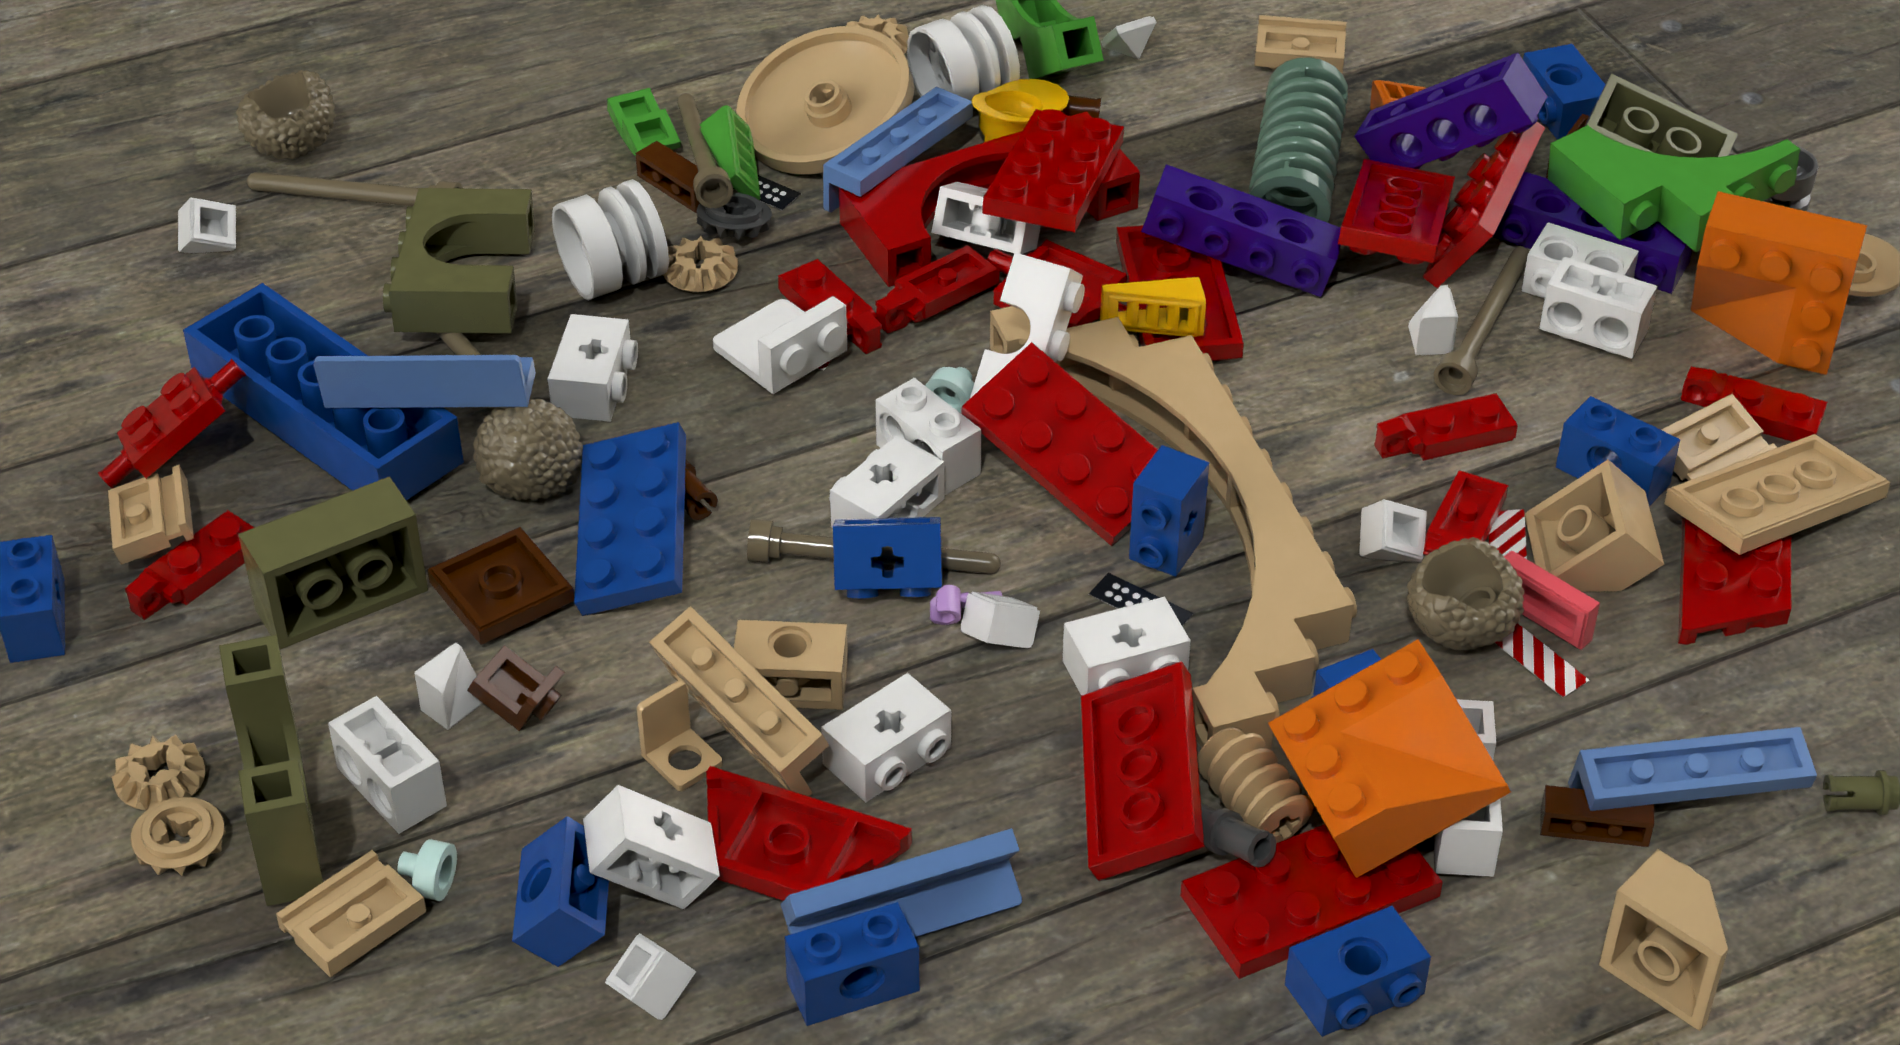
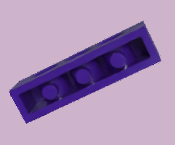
[1354,52,1548,169]
[1141,164,1341,297]
[1492,171,1692,294]

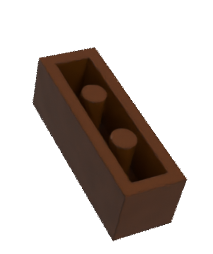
[635,141,700,213]
[1540,785,1654,847]

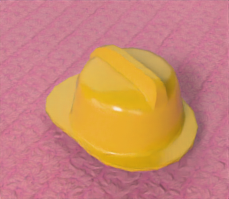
[971,79,1069,142]

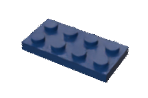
[574,422,686,616]

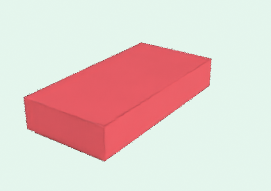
[1504,550,1600,650]

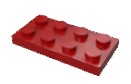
[982,109,1124,232]
[1423,121,1545,288]
[1338,159,1455,264]
[1116,225,1244,361]
[961,342,1158,546]
[1081,661,1204,881]
[1180,824,1443,979]

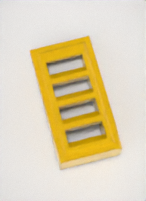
[1100,277,1206,336]

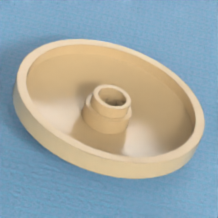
[736,26,914,174]

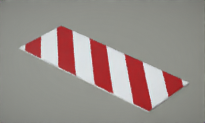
[1489,509,1527,559]
[1494,623,1590,697]

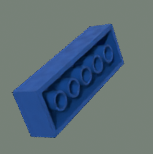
[183,283,464,500]

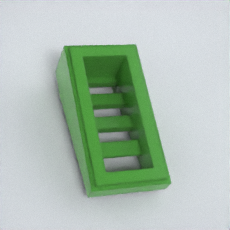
[700,105,761,200]

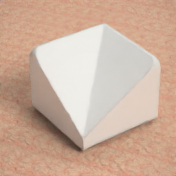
[178,197,236,253]
[1408,285,1458,355]
[1359,499,1427,562]
[961,592,1040,648]
[414,643,483,730]
[605,933,696,1020]

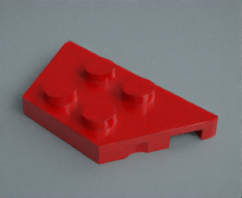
[1678,516,1792,645]
[706,766,912,901]

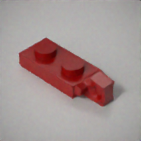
[875,245,1000,333]
[778,259,882,354]
[1681,366,1828,442]
[1374,393,1518,461]
[1423,470,1509,555]
[125,510,255,620]

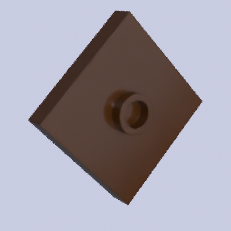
[427,527,574,645]

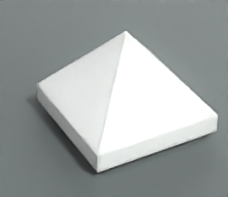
[1101,16,1156,59]

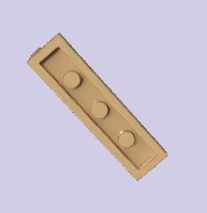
[649,606,829,796]

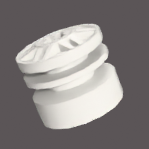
[907,5,1020,101]
[552,179,669,300]

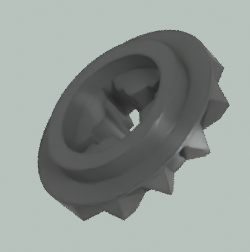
[697,193,772,240]

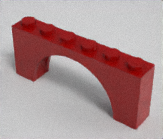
[839,111,1140,287]

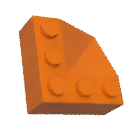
[1691,191,1867,375]
[1268,639,1511,878]

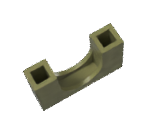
[383,188,535,333]
[219,634,323,906]

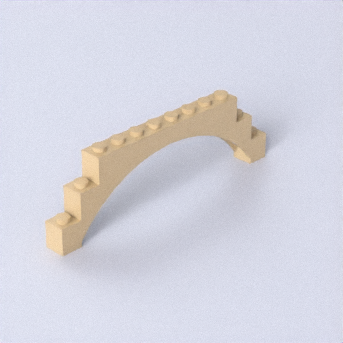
[990,306,1357,749]

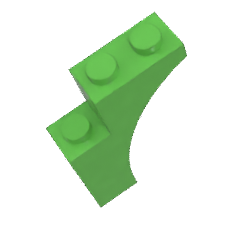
[996,0,1104,79]

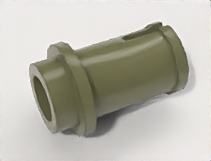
[1823,770,1900,816]

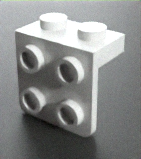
[713,296,847,394]

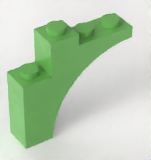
[1548,125,1800,252]

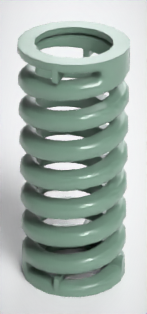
[1248,57,1348,223]

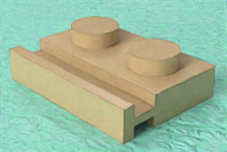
[1254,15,1347,73]
[1661,394,1777,481]
[108,465,194,565]
[276,850,426,978]

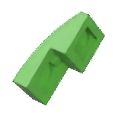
[607,88,681,156]

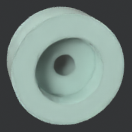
[925,367,974,413]
[397,839,457,901]

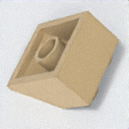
[1525,460,1664,592]
[1599,849,1728,1031]

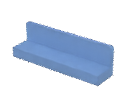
[823,86,973,212]
[313,355,536,408]
[1568,727,1817,811]
[780,828,1022,938]

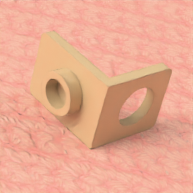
[637,680,722,791]

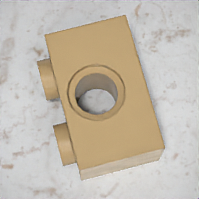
[734,620,848,710]

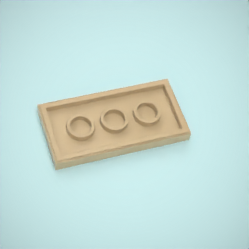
[1664,434,1890,555]

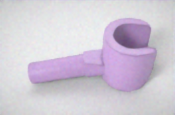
[930,585,1002,625]

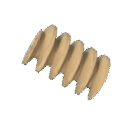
[1197,727,1314,843]

